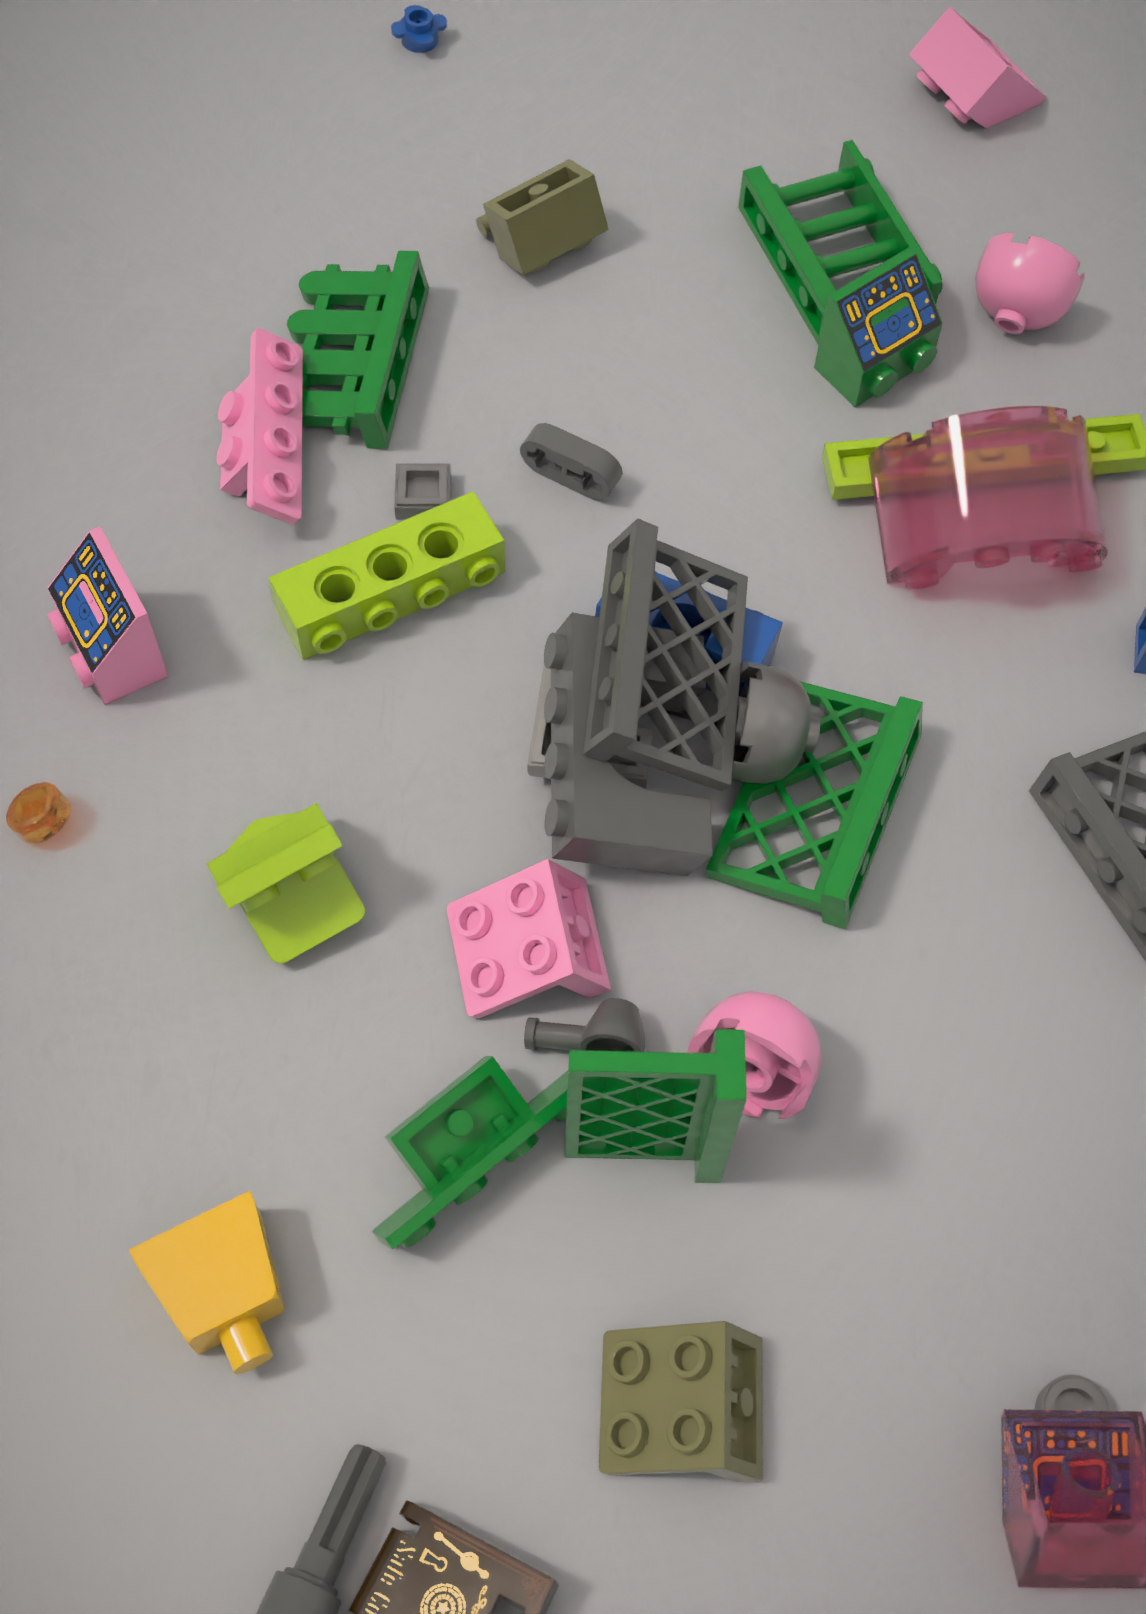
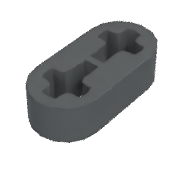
[520,423,623,500]

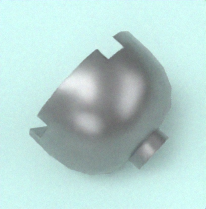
[732,662,820,783]

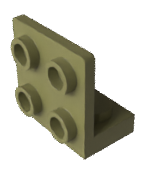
[599,1321,763,1482]

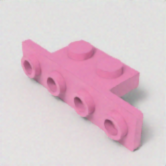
[216,328,303,524]

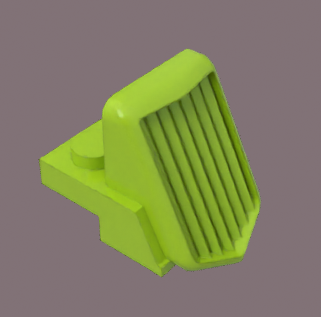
[206,802,365,963]

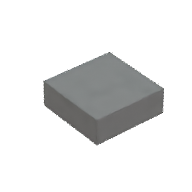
[394,464,451,519]

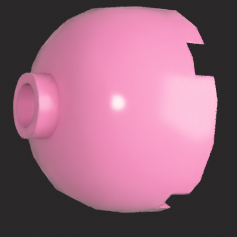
[975,233,1085,334]
[687,991,822,1119]

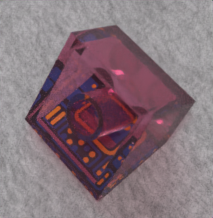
[1001,1409,1146,1588]

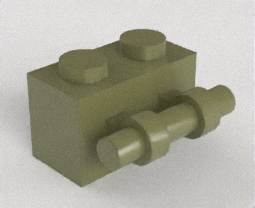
[476,159,609,275]

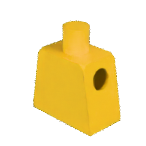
[129,1191,285,1374]

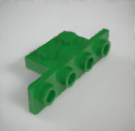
[372,1056,568,1249]

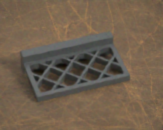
[583,518,748,791]
[1029,731,1146,961]

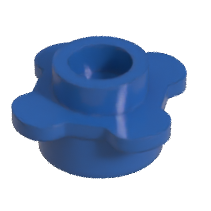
[391,5,447,53]

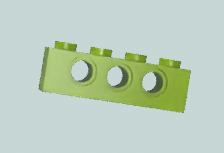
[268,491,505,660]

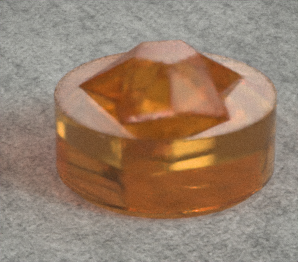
[6,782,71,844]

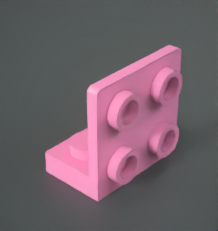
[447,859,611,1019]

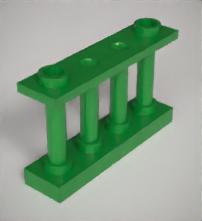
[738,140,943,345]

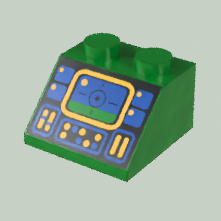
[814,247,943,407]

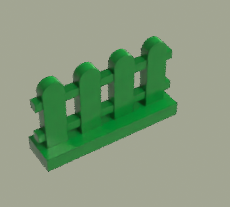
[287,251,429,449]

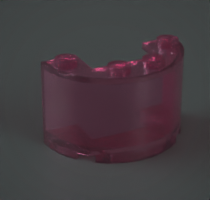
[868,406,1108,589]

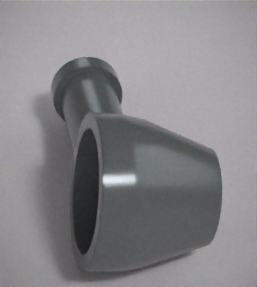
[524,998,645,1052]

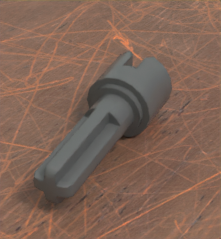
[256,1444,386,1614]

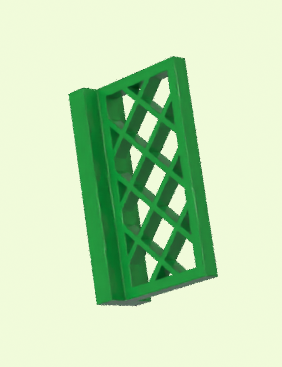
[706,681,923,930]
[565,1029,747,1183]

